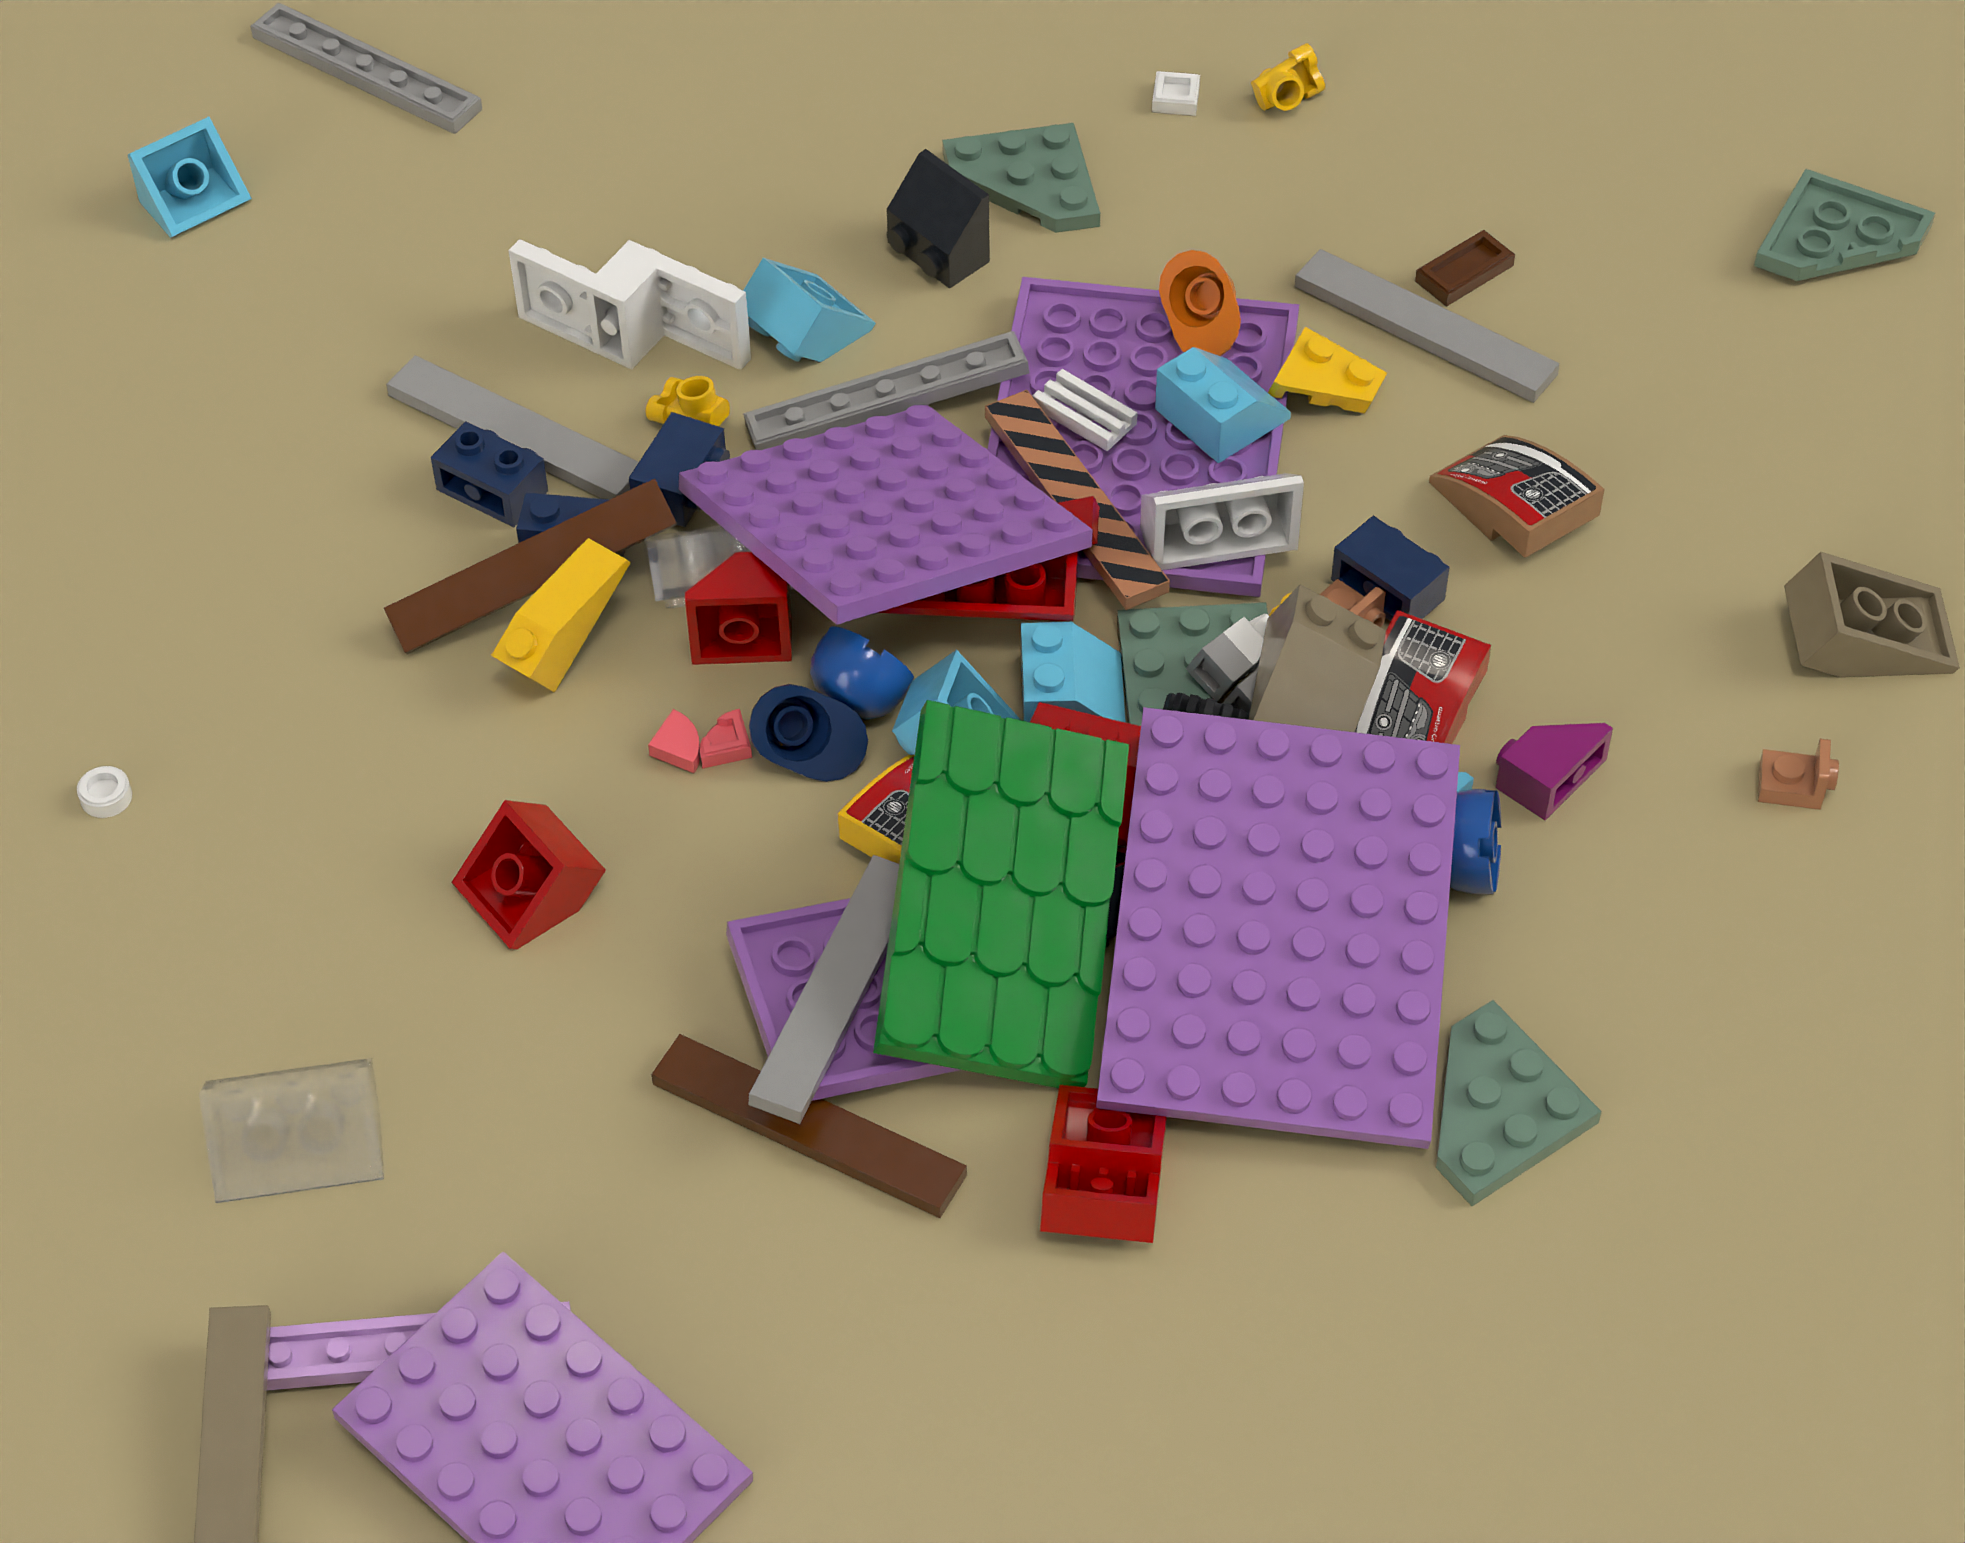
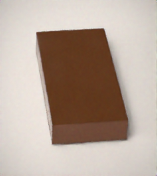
[1415,230,1515,307]

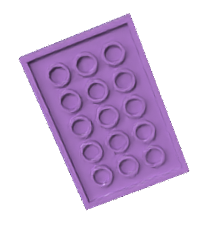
[332,1252,753,1543]

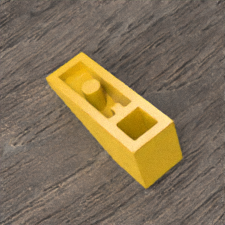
[491,538,631,692]

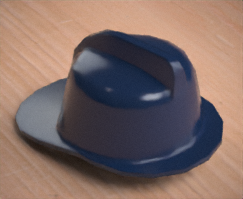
[749,684,868,782]

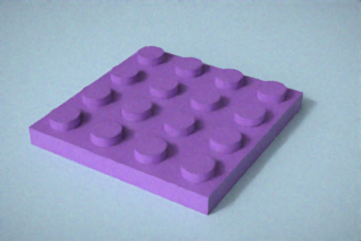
[726,898,959,1101]

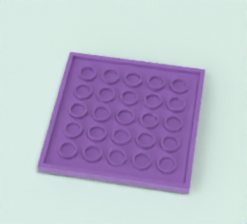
[679,405,1093,625]

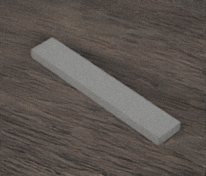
[250,2,482,134]
[1295,249,1560,403]
[743,331,1030,450]
[386,355,639,500]
[748,855,899,1124]

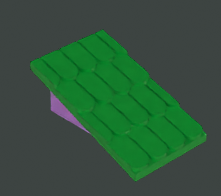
[873,700,1129,1088]

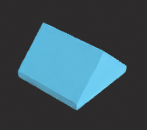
[127,117,252,238]

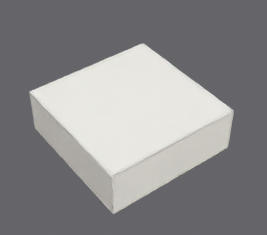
[1152,71,1200,116]

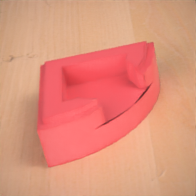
[700,708,752,769]
[648,709,700,773]

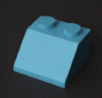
[743,258,876,362]
[1155,347,1291,463]
[1021,622,1125,722]
[892,649,1021,755]

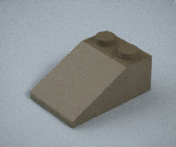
[1784,552,1960,677]
[1249,585,1386,732]

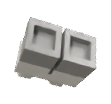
[1186,614,1269,714]

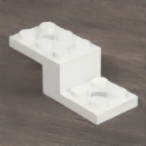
[508,239,751,370]

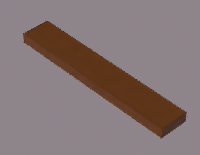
[384,478,677,654]
[651,1034,967,1218]

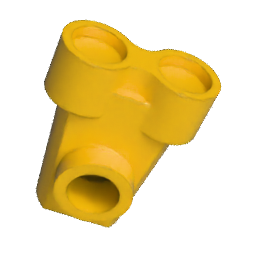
[1251,43,1326,111]
[645,376,730,426]

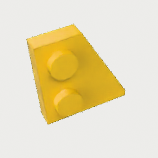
[1268,327,1387,413]

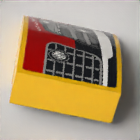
[837,754,914,864]

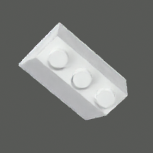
[1140,473,1304,570]

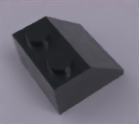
[886,149,990,289]

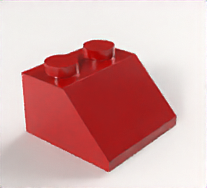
[685,552,792,665]
[451,800,606,950]

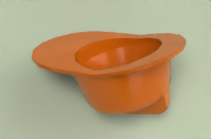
[1159,250,1241,356]

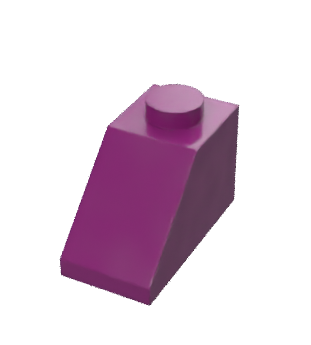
[1495,723,1613,821]

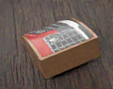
[1429,435,1605,558]

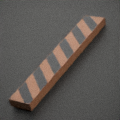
[985,390,1170,610]

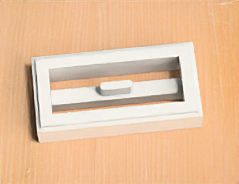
[1032,369,1137,451]

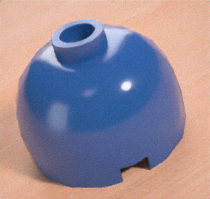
[810,626,914,720]
[1450,789,1501,894]

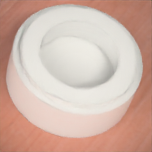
[77,766,132,818]

